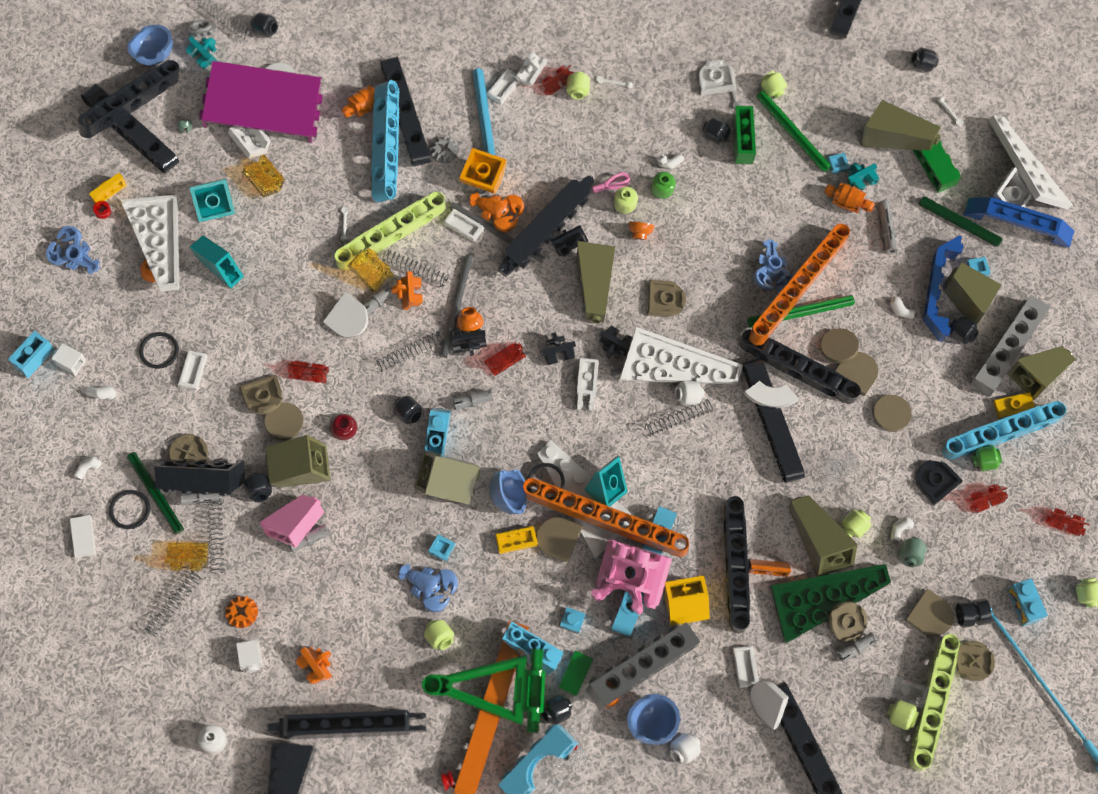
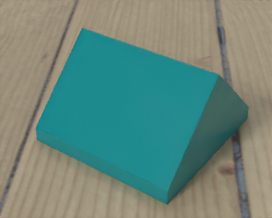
[189,178,235,223]
[584,456,628,507]

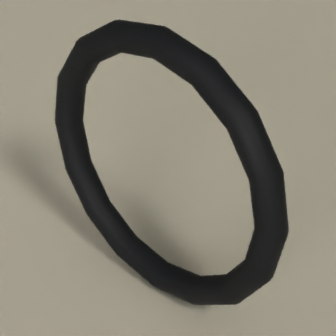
[139,332,179,369]
[526,463,565,500]
[109,490,150,529]

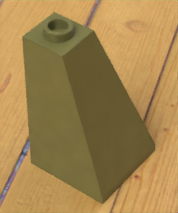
[861,100,941,150]
[576,241,615,324]
[790,495,857,577]

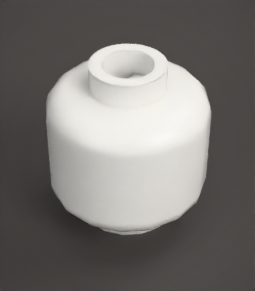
[674,381,704,406]
[198,725,227,754]
[670,733,701,765]

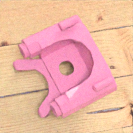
[591,539,672,614]

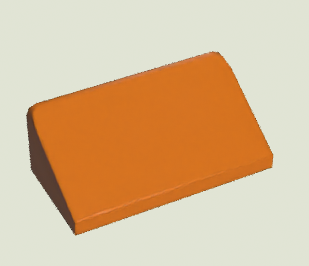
[749,559,791,577]

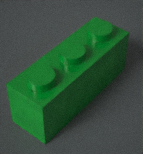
[732,106,756,164]
[912,140,961,193]

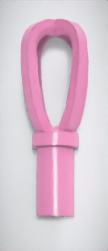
[592,172,630,194]

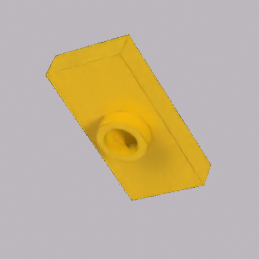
[89,172,126,204]
[993,392,1035,419]
[495,526,538,555]

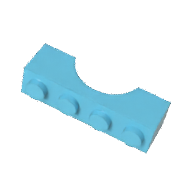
[498,724,579,794]

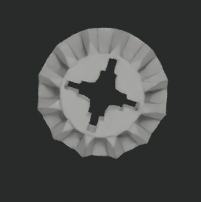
[187,20,216,38]
[430,136,459,163]

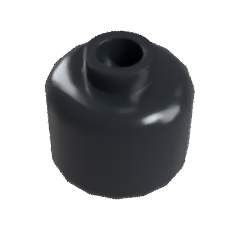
[251,12,278,38]
[911,47,939,72]
[703,117,731,144]
[950,317,979,344]
[393,395,422,424]
[244,472,272,503]
[541,695,572,726]

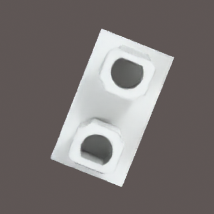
[516,52,547,87]

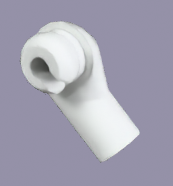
[657,153,684,169]
[85,386,116,400]

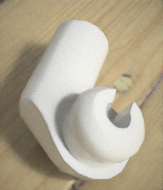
[890,297,915,319]
[73,456,101,480]
[890,517,914,542]

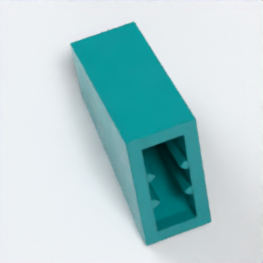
[189,235,244,289]

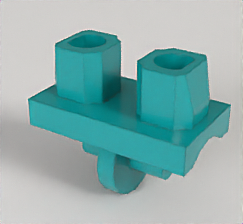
[185,35,218,69]
[847,162,880,191]

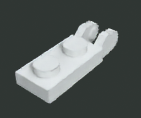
[577,358,599,411]

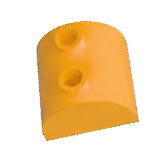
[459,148,507,194]

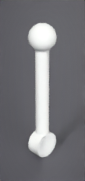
[596,76,633,89]
[937,97,963,126]
[340,207,349,242]

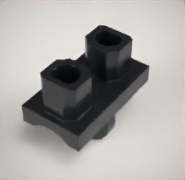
[551,225,588,257]
[599,325,632,359]
[451,328,487,356]
[540,332,576,365]

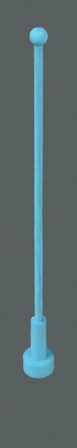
[990,607,1098,771]

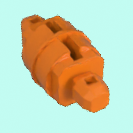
[341,85,375,118]
[824,183,875,214]

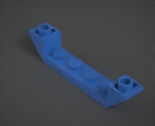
[963,197,1074,248]
[923,236,964,342]

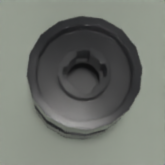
[955,598,992,628]

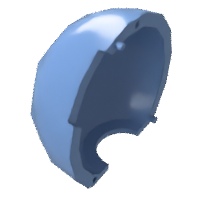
[127,24,173,66]
[489,470,528,515]
[627,694,681,745]

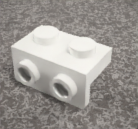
[228,126,270,159]

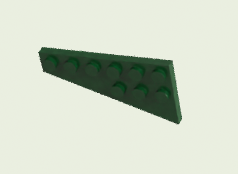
[770,564,891,645]

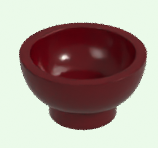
[330,414,358,440]

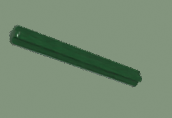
[919,196,1003,247]
[126,452,184,534]

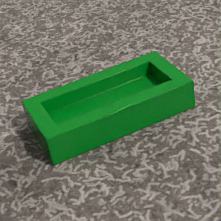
[558,651,593,697]

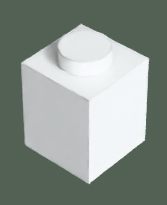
[52,343,86,376]
[236,640,263,673]

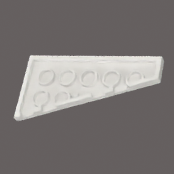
[121,195,179,292]
[619,327,743,384]
[537,440,632,560]

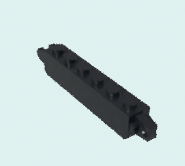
[498,176,595,277]
[268,710,426,740]

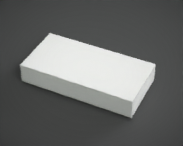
[487,68,520,105]
[443,208,484,243]
[178,350,207,391]
[70,515,96,558]
[732,646,759,689]

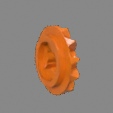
[225,596,258,628]

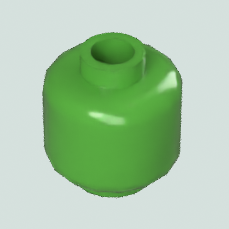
[651,172,676,199]
[972,445,1002,472]

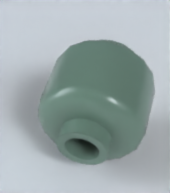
[899,537,927,567]

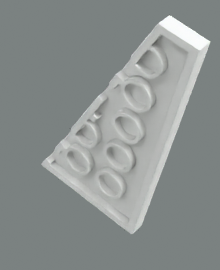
[989,115,1072,209]

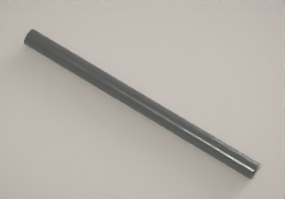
[449,202,546,263]
[440,254,473,358]

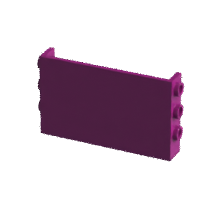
[199,61,323,143]

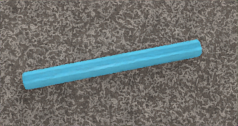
[473,68,496,156]

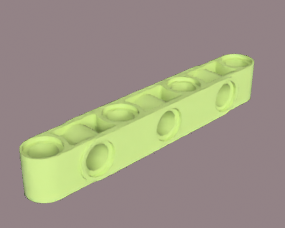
[335,192,445,270]
[909,634,960,771]

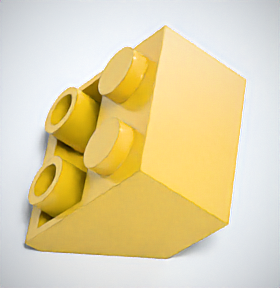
[663,575,710,627]

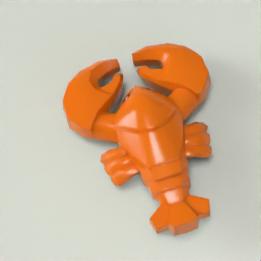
[469,192,525,232]

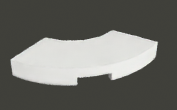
[744,381,799,408]

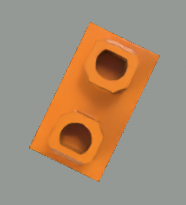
[391,271,423,310]
[295,647,332,684]

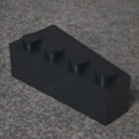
[154,460,245,496]
[268,744,316,794]

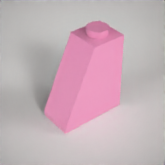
[259,495,324,548]

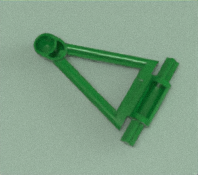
[422,649,546,733]

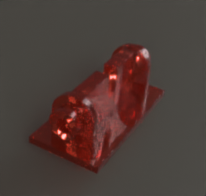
[539,65,574,96]
[484,342,526,376]
[288,360,329,384]
[965,484,1008,513]
[1045,508,1090,536]

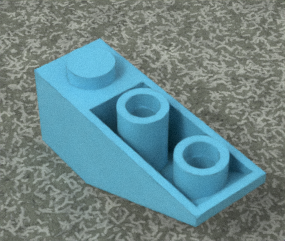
[424,408,452,455]
[502,621,564,675]

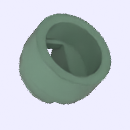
[177,120,192,133]

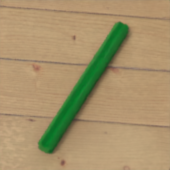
[757,91,831,172]
[747,295,855,328]

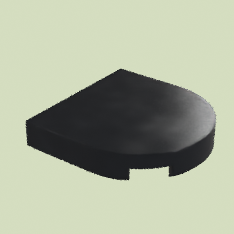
[916,460,963,506]

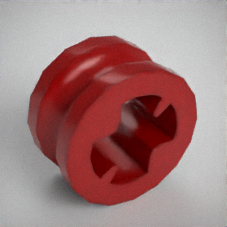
[93,201,111,219]
[440,770,455,791]

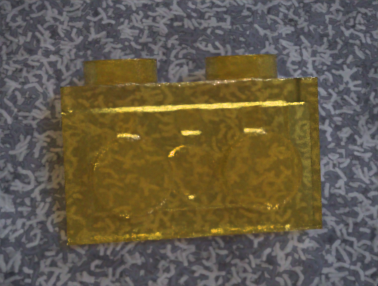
[242,154,285,198]
[348,248,394,292]
[164,543,209,571]

